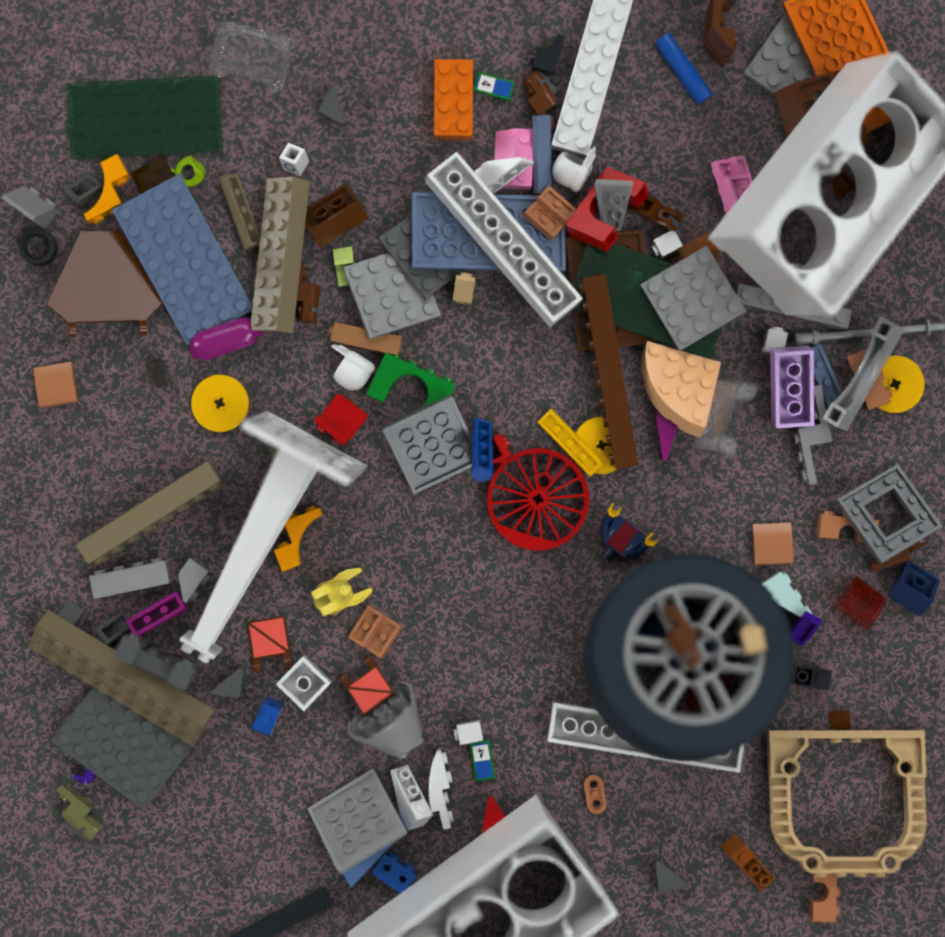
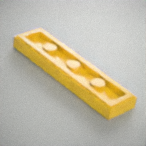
[538,409,605,477]

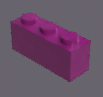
[126,592,189,637]

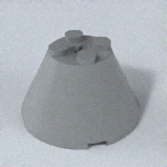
[348,682,423,759]

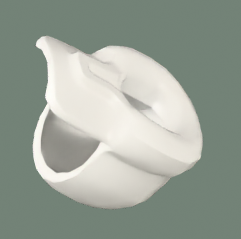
[552,146,596,192]
[331,344,375,391]

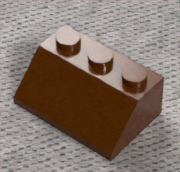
[305,183,369,248]

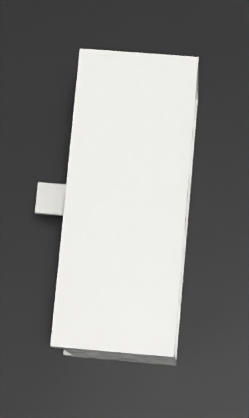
[708,52,945,316]
[347,795,618,937]

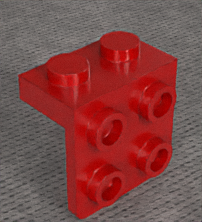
[314,394,367,446]
[493,432,511,465]

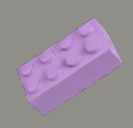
[770,346,814,428]

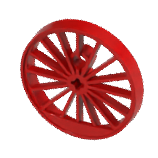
[486,448,589,551]

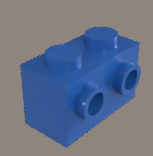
[371,851,417,893]

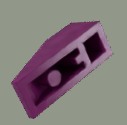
[653,407,678,462]

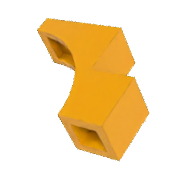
[84,154,131,224]
[274,506,324,572]

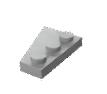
[595,179,634,231]

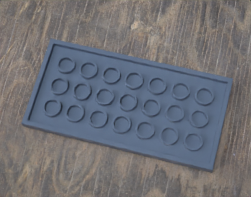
[112,173,253,346]
[412,192,566,272]

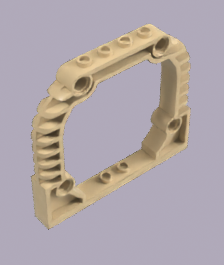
[767,730,927,877]

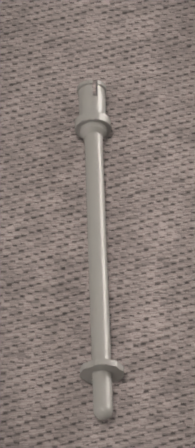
[794,319,945,345]

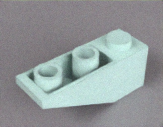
[761,572,813,618]

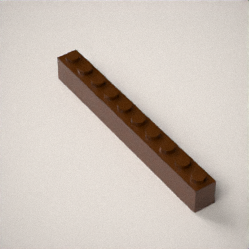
[579,274,638,469]

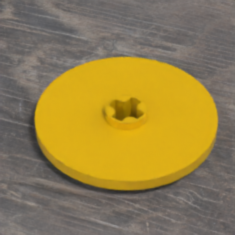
[878,356,925,413]
[191,375,249,432]
[576,417,617,474]

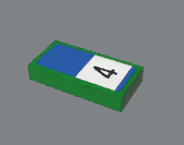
[473,72,515,102]
[470,739,495,781]

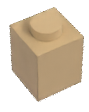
[739,624,766,656]

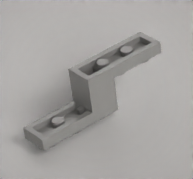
[793,385,832,485]

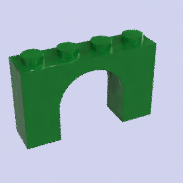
[366,353,455,407]

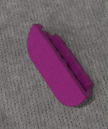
[189,318,264,361]

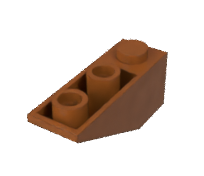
[721,834,776,891]

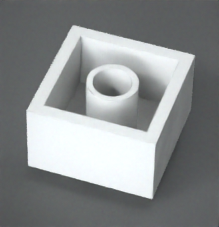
[276,655,332,711]

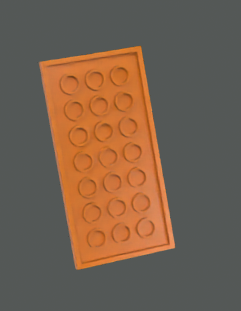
[782,0,891,133]

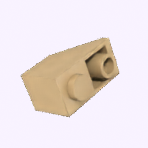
[453,273,475,305]

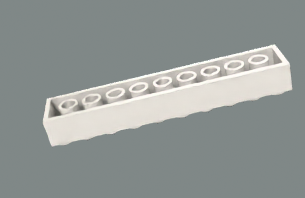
[551,0,633,159]
[425,152,583,328]
[547,701,744,773]

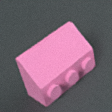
[494,128,533,190]

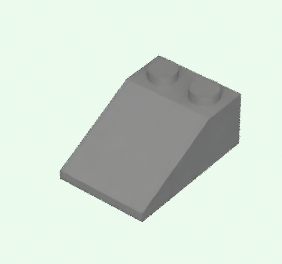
[1,186,58,229]

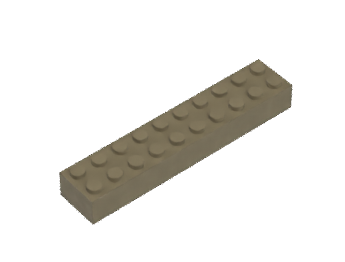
[28,610,214,747]

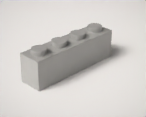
[89,557,172,599]

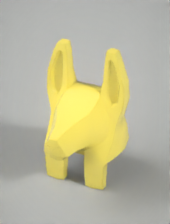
[311,568,372,617]

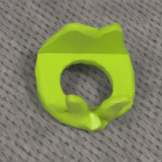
[171,156,205,187]

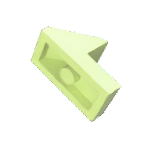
[333,246,354,287]

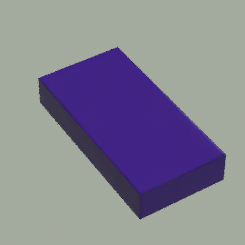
[789,611,822,646]

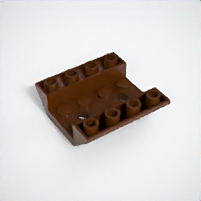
[703,0,738,68]
[774,70,870,153]

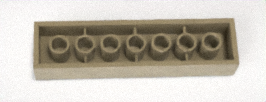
[251,177,310,334]
[76,461,225,565]

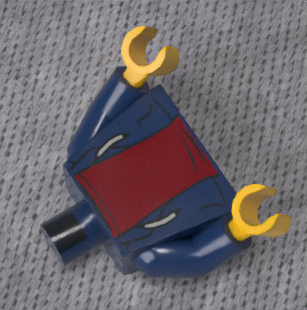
[600,503,659,562]

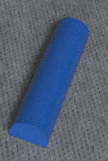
[654,32,714,107]
[472,418,493,482]

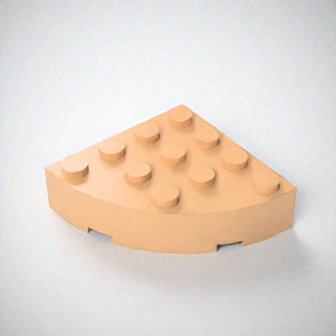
[641,341,721,438]

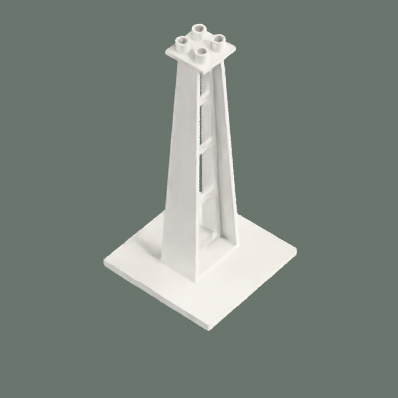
[179,411,367,663]

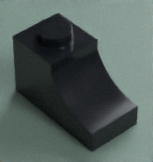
[529,34,565,77]

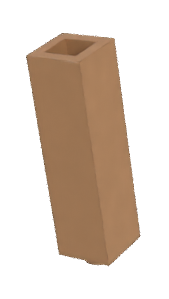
[328,322,403,356]

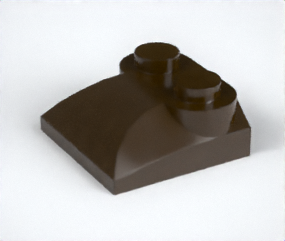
[131,156,174,194]

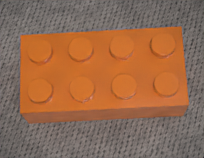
[434,59,473,140]

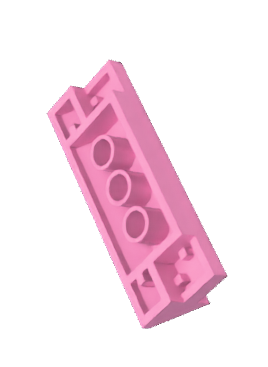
[711,156,752,273]

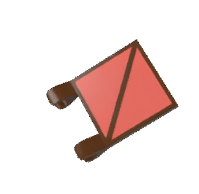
[247,616,293,673]
[338,655,396,717]

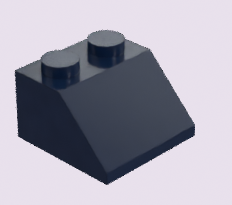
[887,560,940,616]

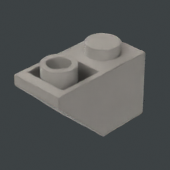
[178,558,211,603]

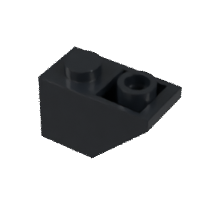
[791,665,832,690]

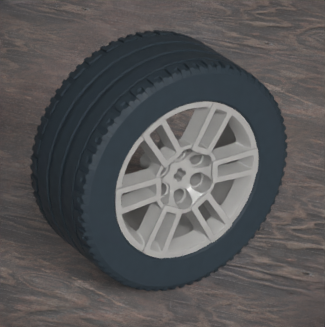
[584,553,795,761]

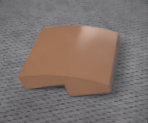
[522,186,577,241]
[34,362,78,409]
[752,523,793,565]
[348,605,403,659]

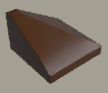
[831,171,855,199]
[829,710,850,730]

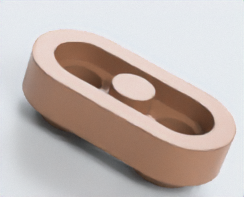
[584,774,606,814]

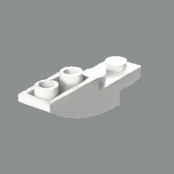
[429,748,454,830]

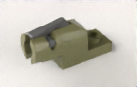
[56,782,103,841]

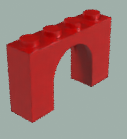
[566,167,649,252]

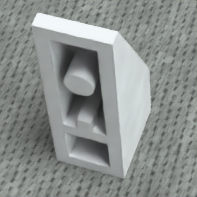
[475,157,534,194]

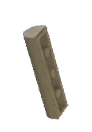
[219,174,260,251]

